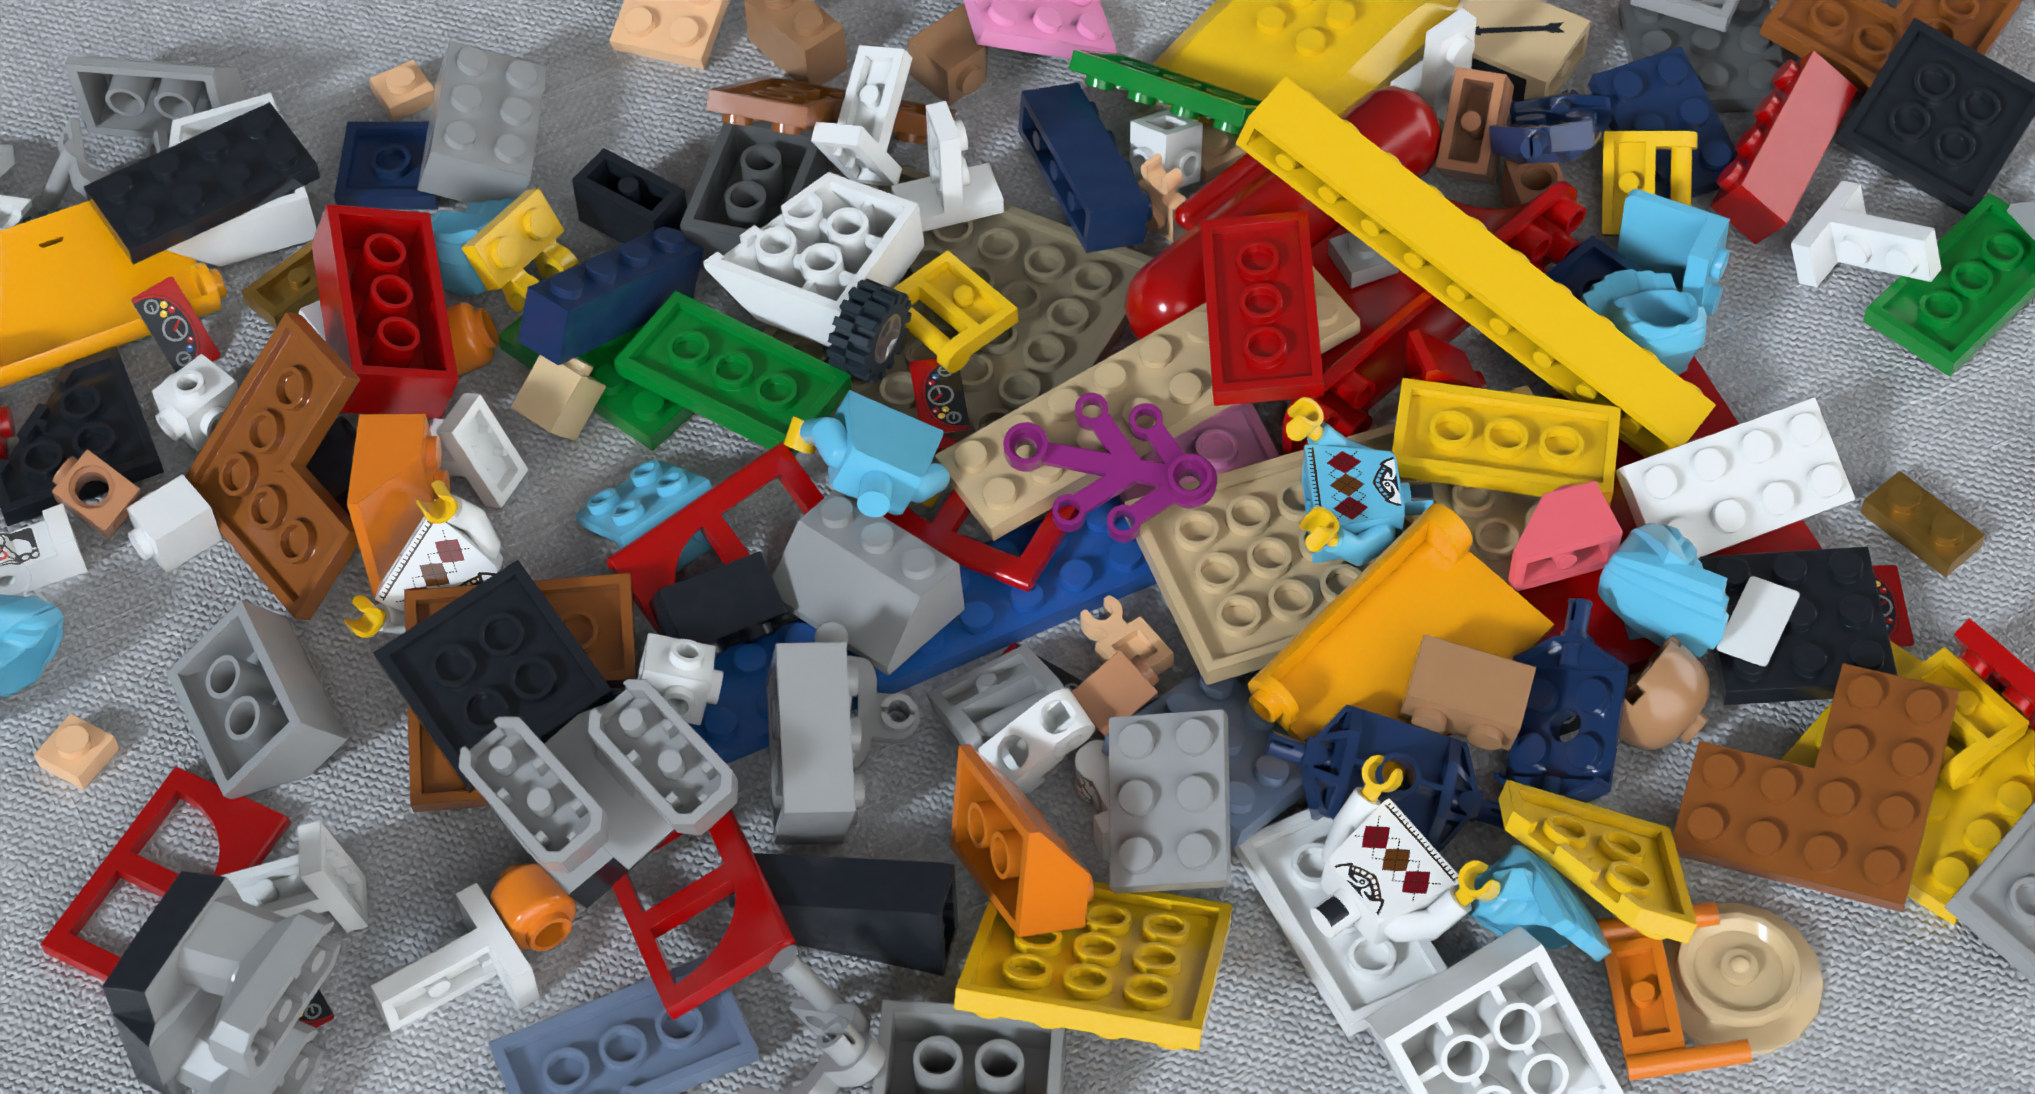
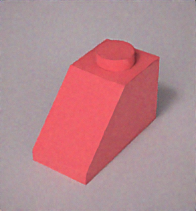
[1507,481,1623,592]

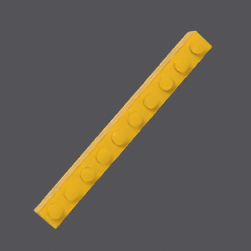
[1235,76,1716,458]

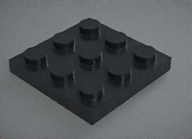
[1836,18,2035,215]
[1699,546,1898,705]
[373,560,614,793]

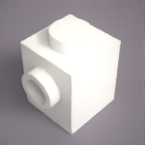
[126,474,222,574]

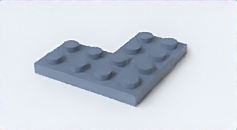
[488,953,760,1094]

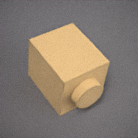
[511,355,606,441]

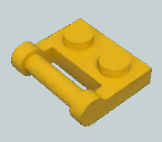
[1602,131,1698,236]
[892,250,1018,373]
[1903,647,2030,790]

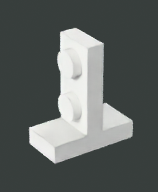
[1391,8,1477,133]
[811,45,912,186]
[891,101,1004,232]
[1791,180,1941,287]
[427,393,529,508]
[221,820,369,932]
[371,882,540,1033]

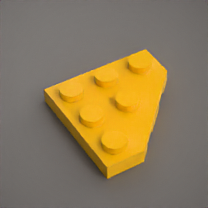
[1498,780,1697,944]

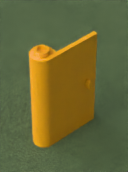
[0,201,227,389]
[1248,503,1554,783]

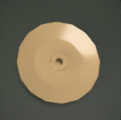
[1662,902,1824,1055]

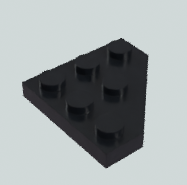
[0,347,164,526]

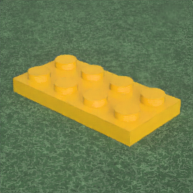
[1392,378,1621,506]

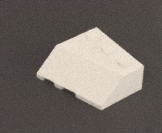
[166,93,317,267]
[703,172,924,347]
[1365,925,1624,1094]

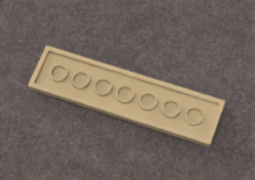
[935,266,1360,541]

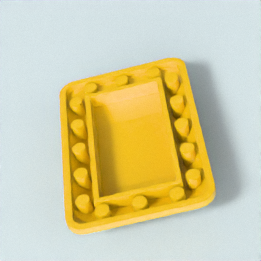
[1153,0,1459,139]

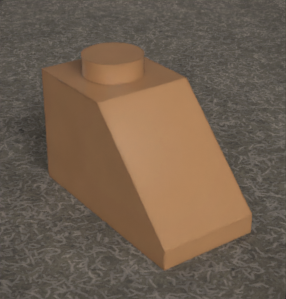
[908,3,988,106]

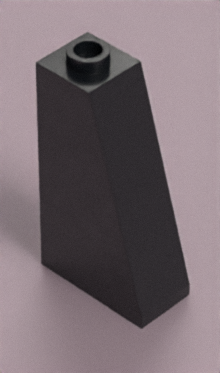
[729,853,959,976]

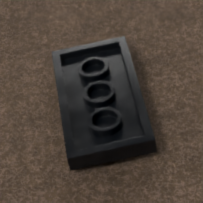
[84,102,320,265]

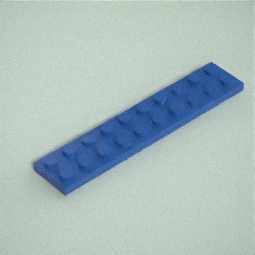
[611,496,1157,764]

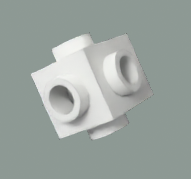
[1129,110,1203,191]
[152,354,238,452]
[637,633,723,725]

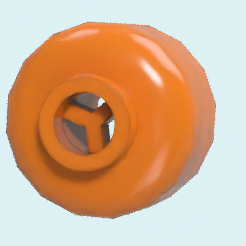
[446,302,500,377]
[489,863,577,951]

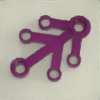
[1003,393,1217,543]

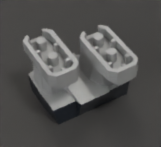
[459,679,738,909]
[102,871,340,1094]

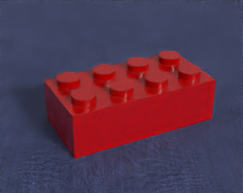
[311,204,459,419]

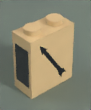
[1456,0,1591,102]

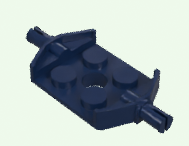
[1489,89,1612,164]
[1494,598,1629,803]
[1264,704,1504,853]

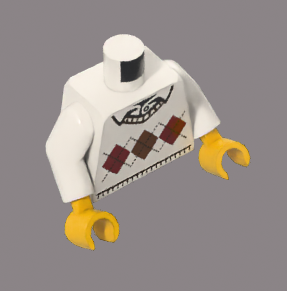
[344,480,503,638]
[1310,755,1500,945]

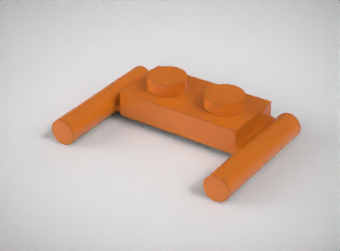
[1596,901,1752,1081]

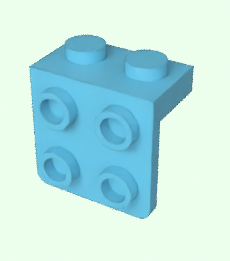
[1617,189,1730,316]
[575,460,732,572]

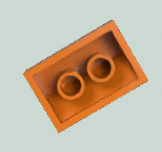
[347,413,450,603]
[950,744,1094,938]

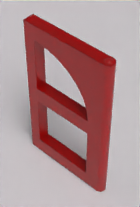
[852,435,1079,593]
[606,442,824,635]
[40,766,291,982]
[612,808,796,1020]

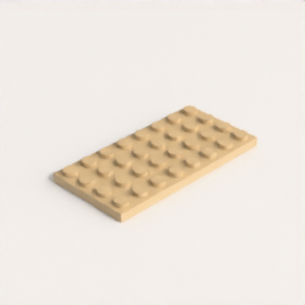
[1125,385,1621,685]

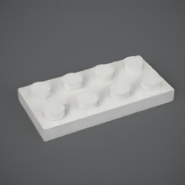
[1615,397,1856,558]
[1235,809,1448,1037]

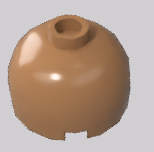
[1619,635,1710,750]

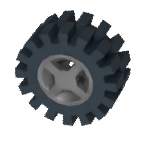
[827,279,912,384]

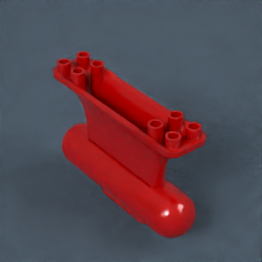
[1124,85,1587,456]

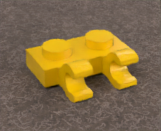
[461,188,579,312]

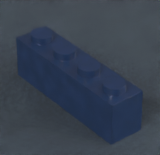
[1018,82,1153,253]
[518,226,704,366]

